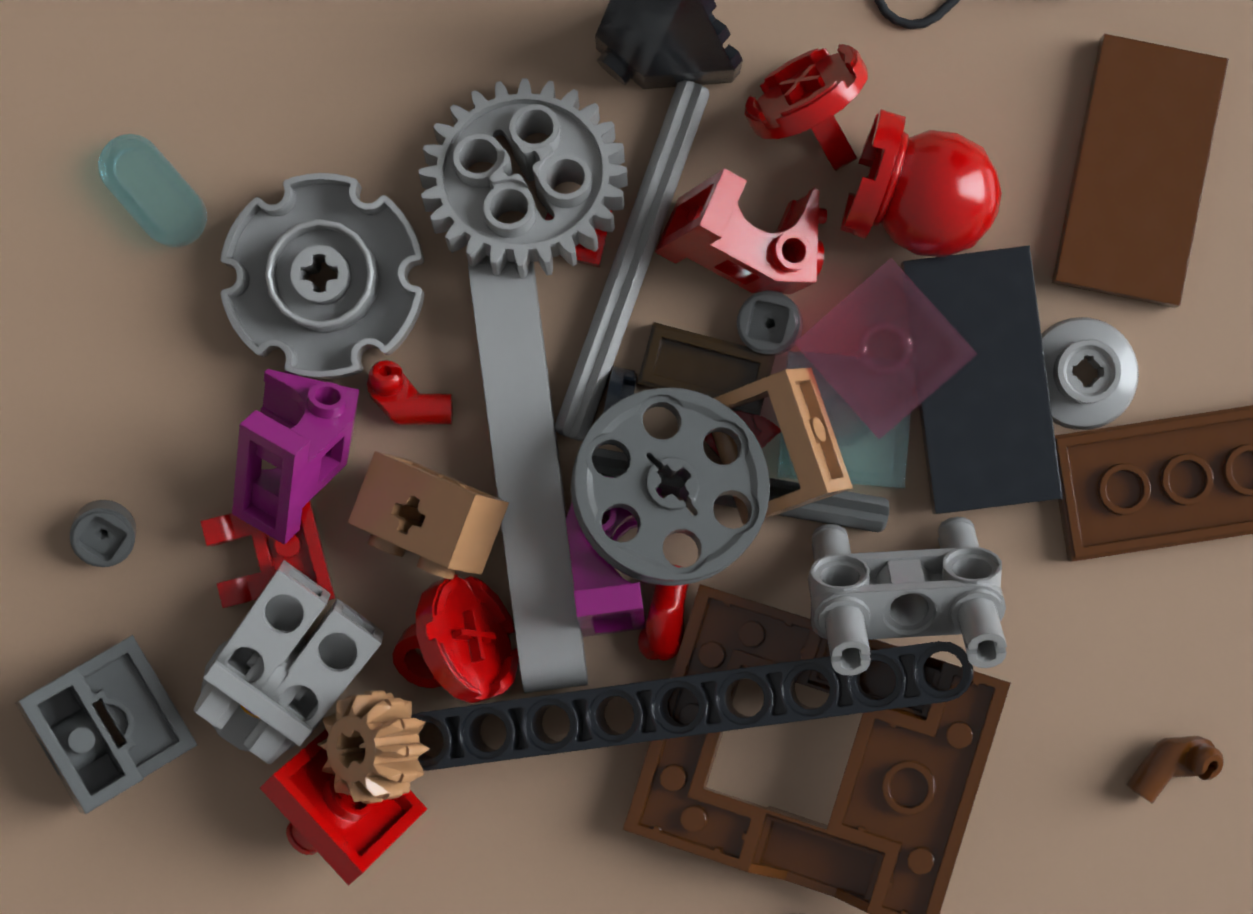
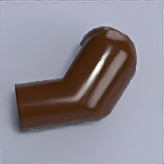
[1126,736,1224,804]

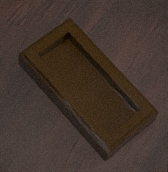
[637,322,776,415]

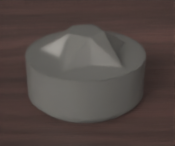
[737,291,803,356]
[70,500,136,567]

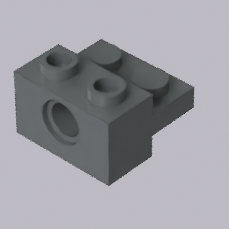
[15,635,197,814]

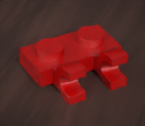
[200,500,336,608]

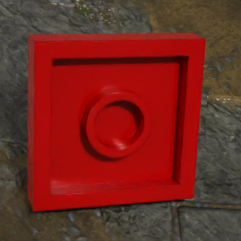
[260,729,427,886]

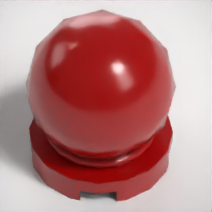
[840,109,1002,257]

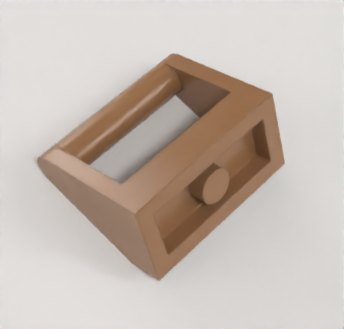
[712,368,853,525]

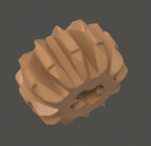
[317,690,430,804]

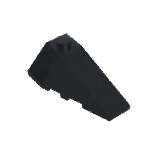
[595,0,743,89]

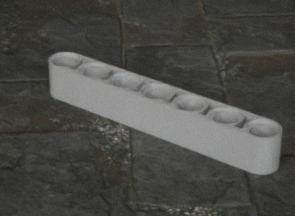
[468,256,588,693]

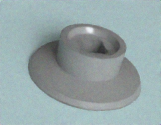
[1041,317,1139,430]

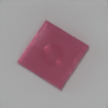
[794,258,977,440]

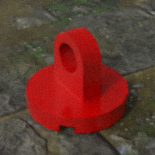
[744,44,868,171]
[392,574,519,704]

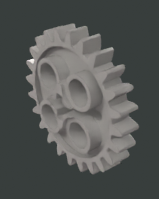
[419,78,628,278]

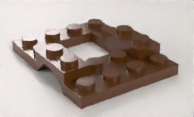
[623,584,1011,914]

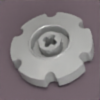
[220,173,425,379]

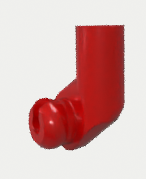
[367,360,453,425]
[638,564,689,661]

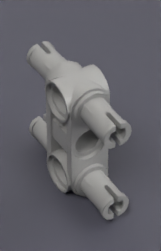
[807,517,1007,676]

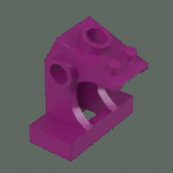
[232,369,359,545]
[566,476,663,637]

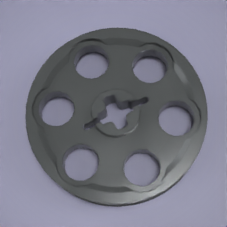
[571,388,770,586]

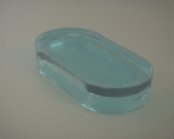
[98,134,207,247]

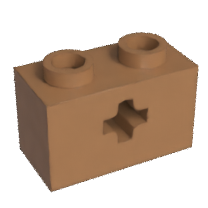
[348,451,509,580]

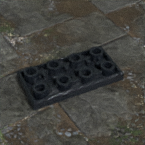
[901,245,1063,514]

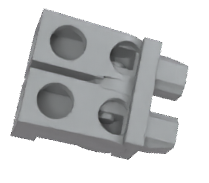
[194,560,384,764]

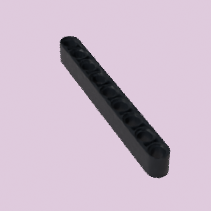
[411,641,974,771]

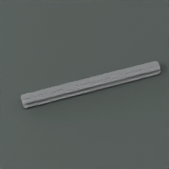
[555,80,709,441]

